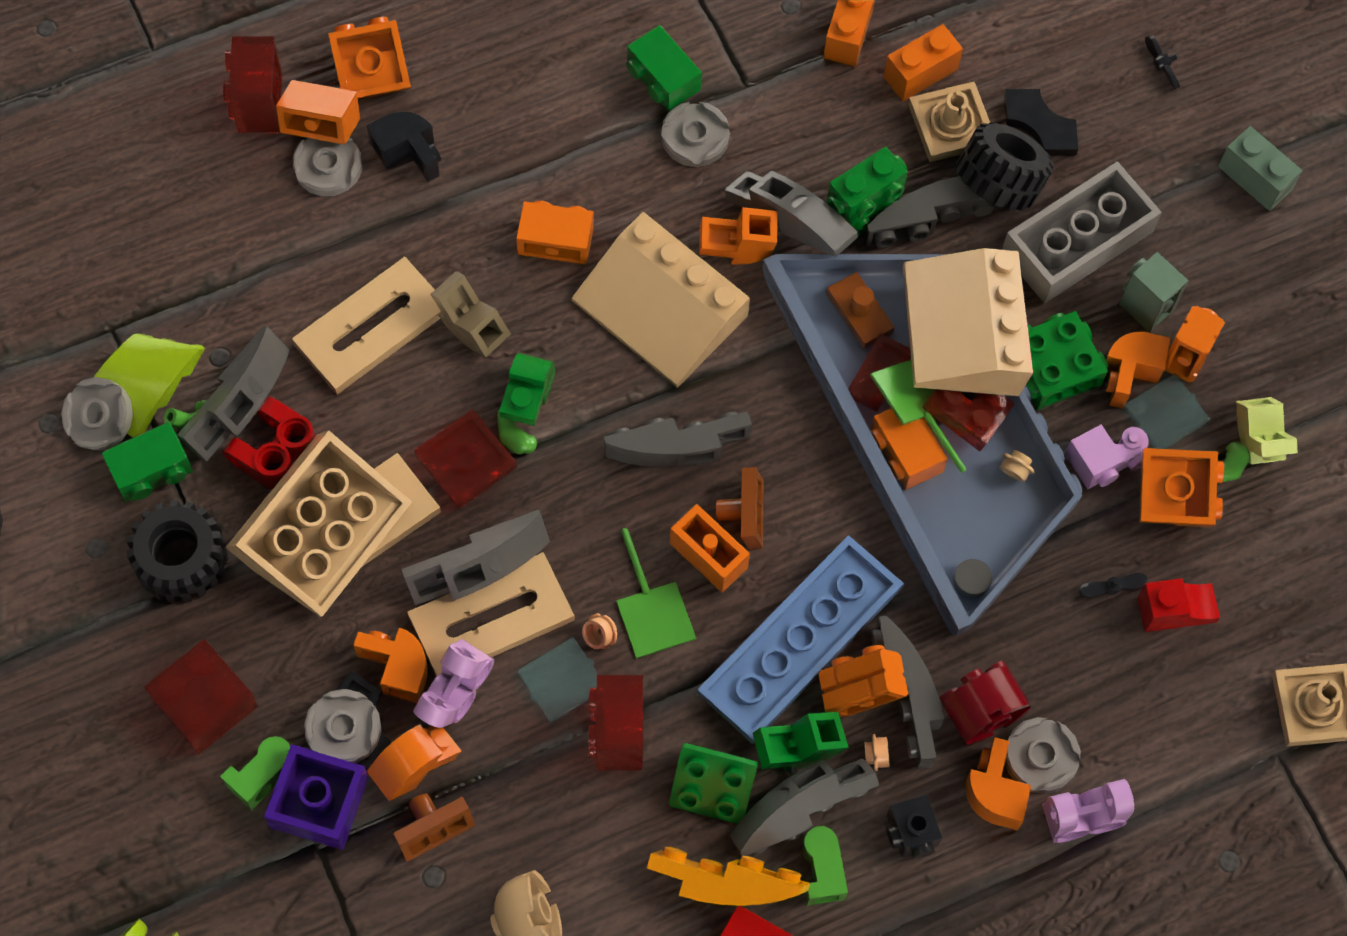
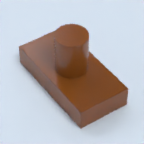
[826,272,895,350]
[716,467,764,550]
[393,794,476,862]

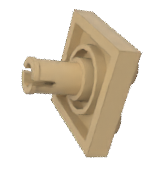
[908,82,990,162]
[1272,663,1347,747]

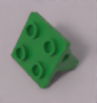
[669,743,758,824]

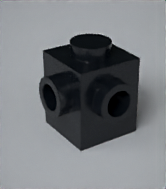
[886,794,942,859]

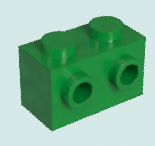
[626,25,702,111]
[102,421,193,503]

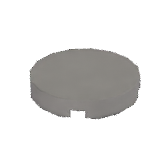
[661,102,730,167]
[293,137,362,196]
[61,377,133,451]
[304,689,382,764]
[1005,717,1081,794]

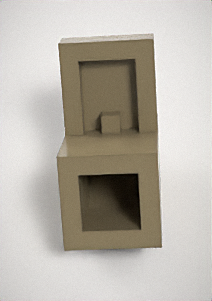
[430,271,511,358]

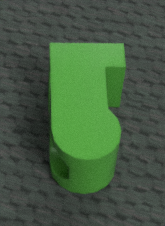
[220,736,290,810]
[802,826,848,906]

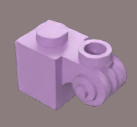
[1065,424,1148,489]

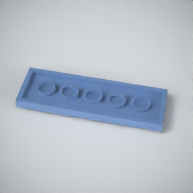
[697,535,904,744]

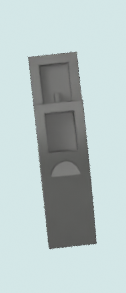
[724,171,858,257]
[864,176,998,248]
[177,326,290,461]
[604,411,752,468]
[402,510,550,606]
[871,616,944,769]
[729,758,879,856]

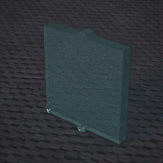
[1124,374,1211,449]
[518,637,607,723]

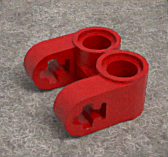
[222,396,316,490]

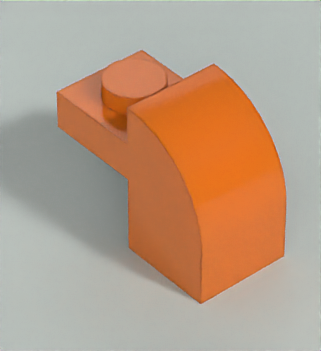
[699,207,778,265]
[1106,332,1171,409]
[353,628,428,703]
[367,724,461,801]
[965,737,1031,831]

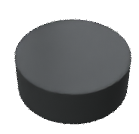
[953,559,992,598]

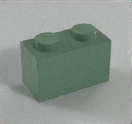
[1218,126,1303,211]
[1119,252,1189,333]

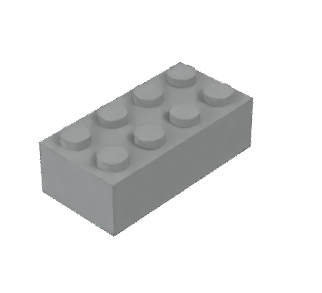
[1002,161,1162,304]

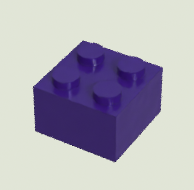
[264,744,369,850]

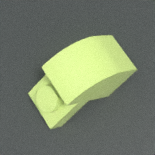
[1236,397,1298,464]

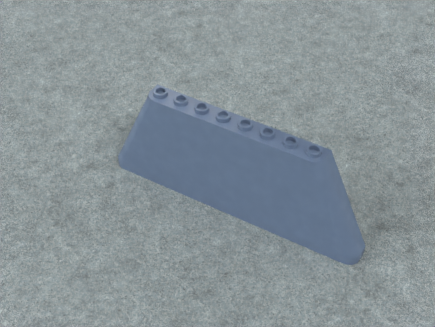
[762,254,1082,636]

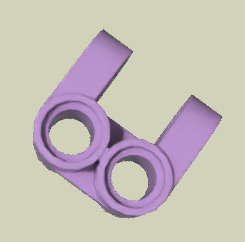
[413,639,494,728]
[1042,779,1134,843]

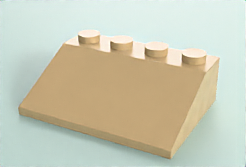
[572,212,750,388]
[903,248,1033,396]
[225,430,412,617]

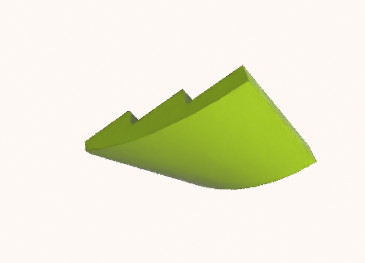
[94,333,205,438]

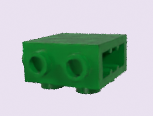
[826,146,908,236]
[1026,311,1108,411]

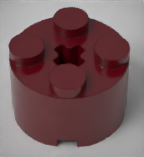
[939,660,1031,745]

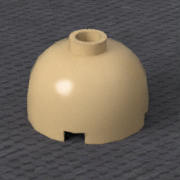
[490,870,562,936]

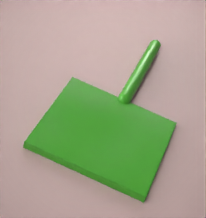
[870,360,966,473]
[616,528,696,659]

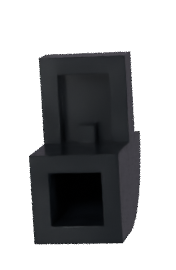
[366,112,441,182]

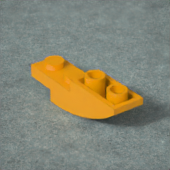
[647,847,810,906]

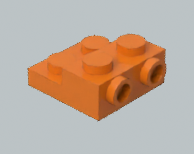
[328,17,411,100]
[1139,448,1224,528]

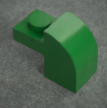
[499,353,555,426]
[752,712,849,772]

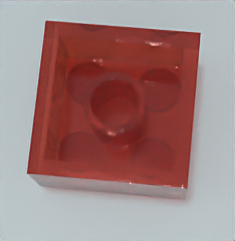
[223,36,283,133]
[144,639,258,755]
[589,675,643,770]

